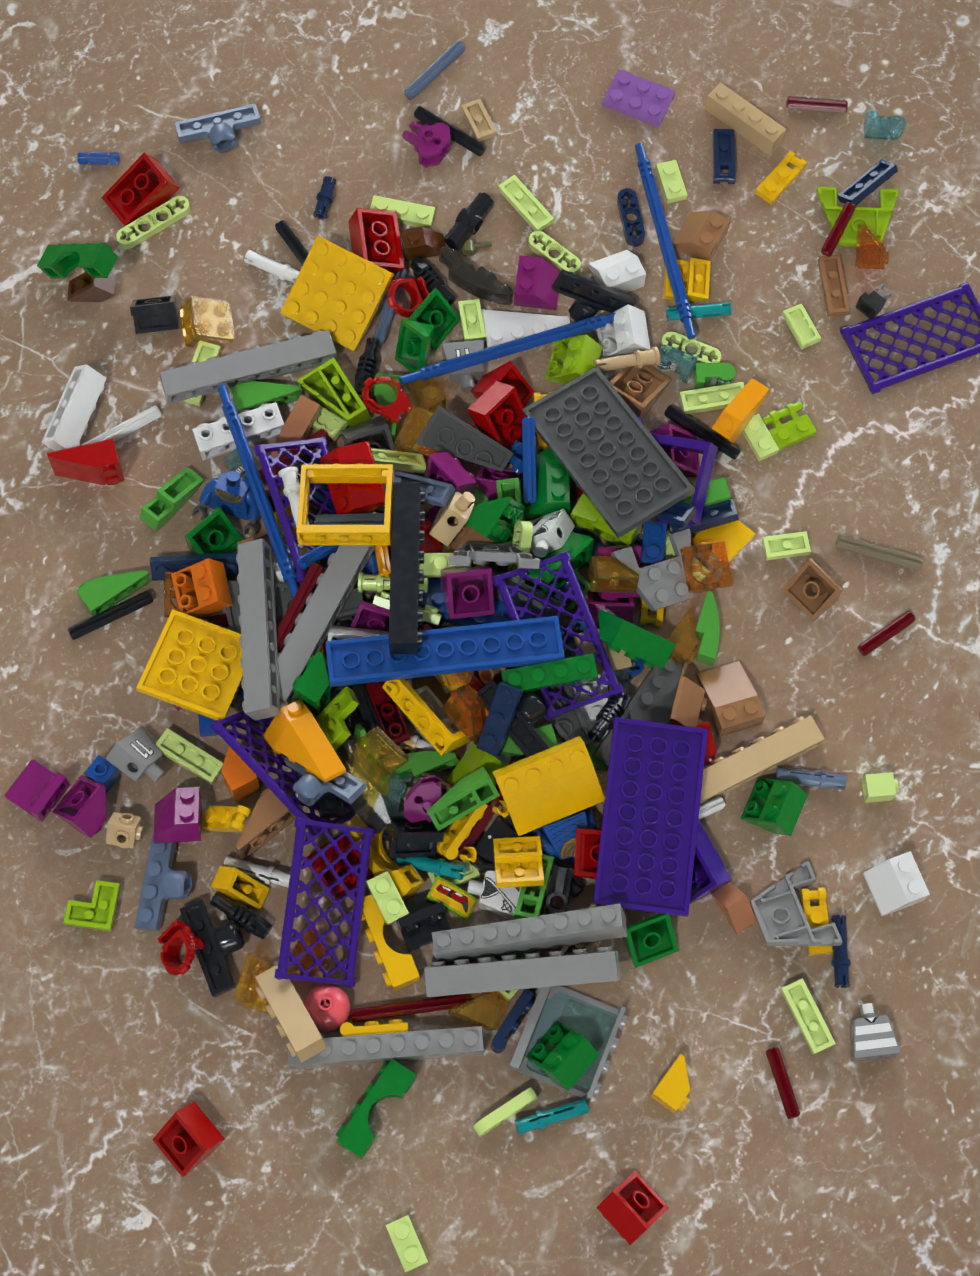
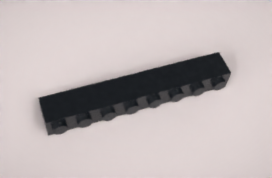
[389,482,425,654]

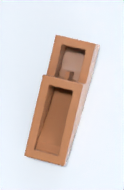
[270,395,321,458]

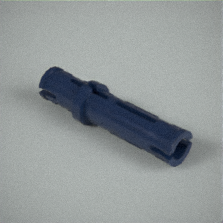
[831,915,851,988]

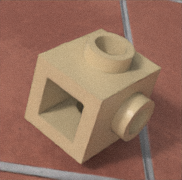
[106,812,144,849]

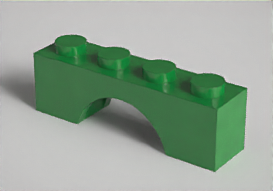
[37,243,118,279]
[501,653,598,695]
[336,1058,417,1160]

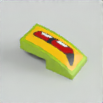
[426,876,477,921]

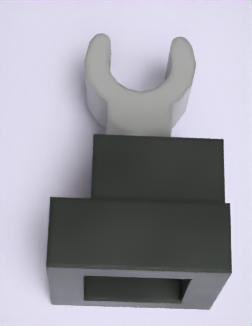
[856,283,893,319]

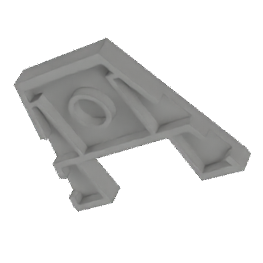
[610,529,694,612]
[449,542,540,569]
[750,861,842,946]

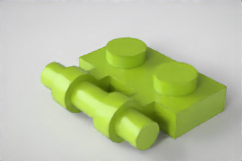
[762,401,817,451]

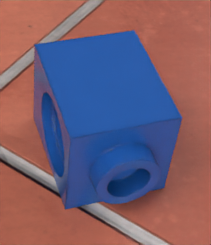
[84,755,121,794]

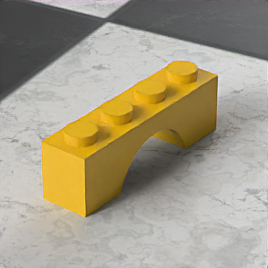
[346,808,425,901]
[361,894,420,992]

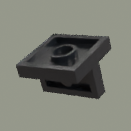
[130,295,179,334]
[385,816,444,858]
[396,892,451,952]

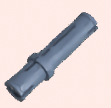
[775,767,847,790]

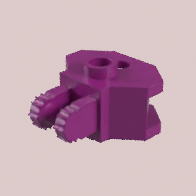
[402,121,450,168]
[404,775,449,829]

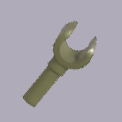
[463,240,492,256]

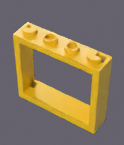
[296,463,394,545]
[382,673,487,756]

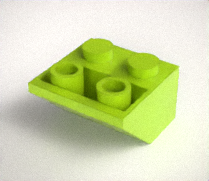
[545,334,603,385]

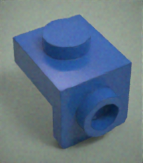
[508,440,537,475]

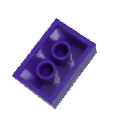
[690,819,732,904]

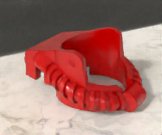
[386,277,430,318]
[361,376,411,424]
[158,920,204,976]

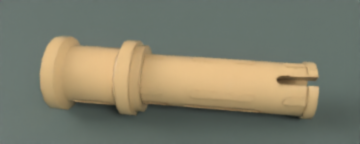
[593,346,660,372]

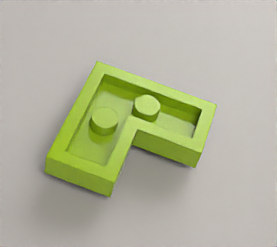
[316,686,359,751]
[63,880,121,932]

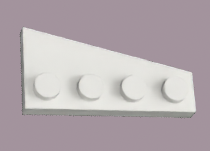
[481,309,572,348]

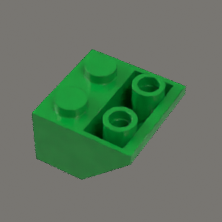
[466,497,525,543]
[292,651,332,716]
[741,778,808,836]
[526,1021,600,1091]

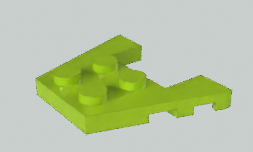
[816,187,899,248]

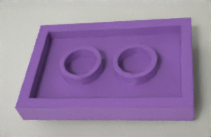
[602,69,675,128]

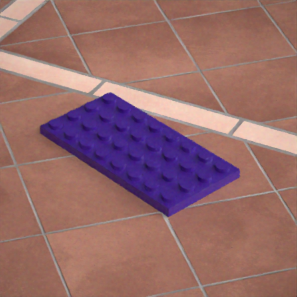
[592,717,708,917]

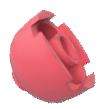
[303,983,351,1033]

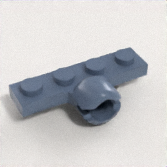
[174,103,261,153]
[382,470,456,508]
[284,757,367,806]
[134,836,192,931]

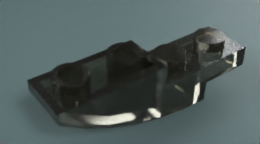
[439,245,513,305]
[334,739,391,834]

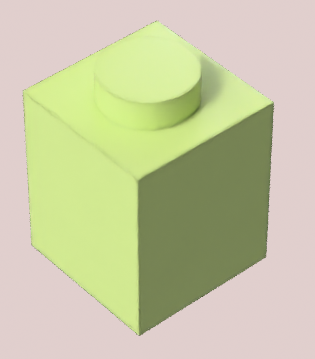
[861,772,899,803]

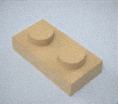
[461,99,497,142]

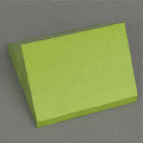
[446,743,506,786]

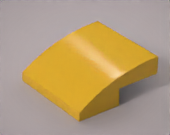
[663,257,711,302]
[691,520,756,567]
[493,836,544,888]

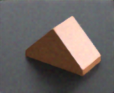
[711,882,756,934]

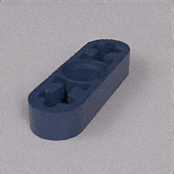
[617,188,645,247]

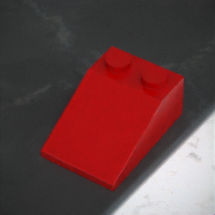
[101,152,180,226]
[468,381,537,464]
[47,439,124,485]
[574,828,601,879]

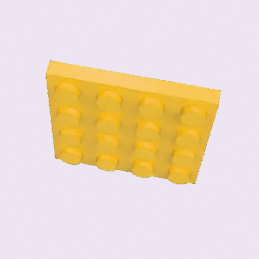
[280,235,394,352]
[136,609,243,721]

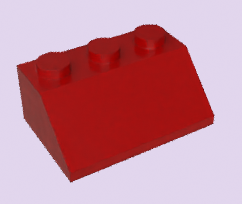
[348,208,404,273]
[319,441,385,514]

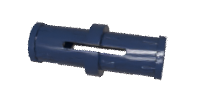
[313,176,336,220]

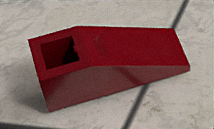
[365,681,411,747]

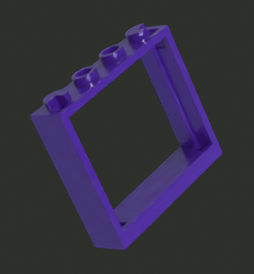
[650,433,718,527]

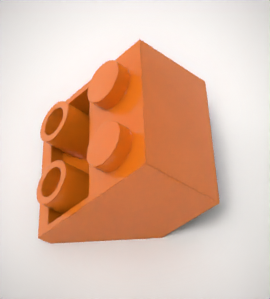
[171,558,233,616]
[221,743,261,803]

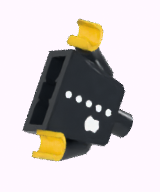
[460,800,524,873]

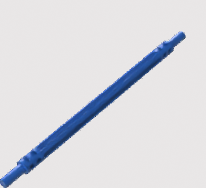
[635,143,696,340]
[399,313,615,385]
[217,384,299,598]

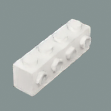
[42,364,107,451]
[192,402,284,461]

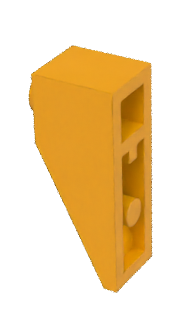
[711,378,770,444]

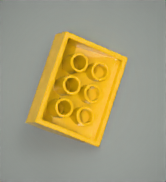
[493,736,605,836]

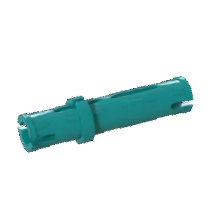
[666,302,732,321]
[396,857,466,880]
[515,1098,589,1135]

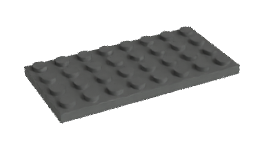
[522,367,694,538]

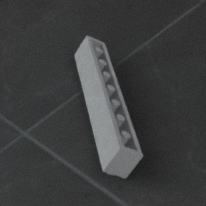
[160,330,336,404]
[236,538,281,721]
[278,545,376,705]
[432,904,627,964]
[424,946,621,997]
[287,1026,484,1070]

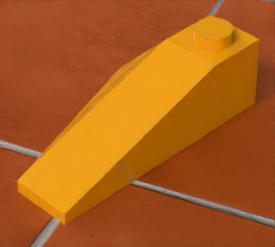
[263,699,346,782]

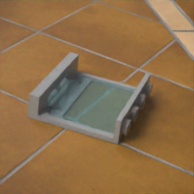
[509,986,628,1102]

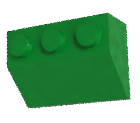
[525,449,570,519]
[526,532,594,597]
[598,609,675,669]

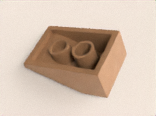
[610,365,672,419]
[696,661,765,737]
[236,788,296,860]

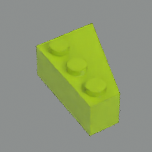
[297,357,371,427]
[570,493,643,546]

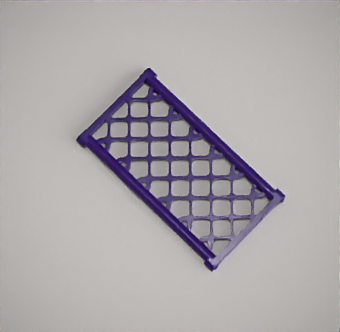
[840,282,980,394]
[253,437,337,583]
[492,551,624,720]
[210,711,363,838]
[274,817,375,988]

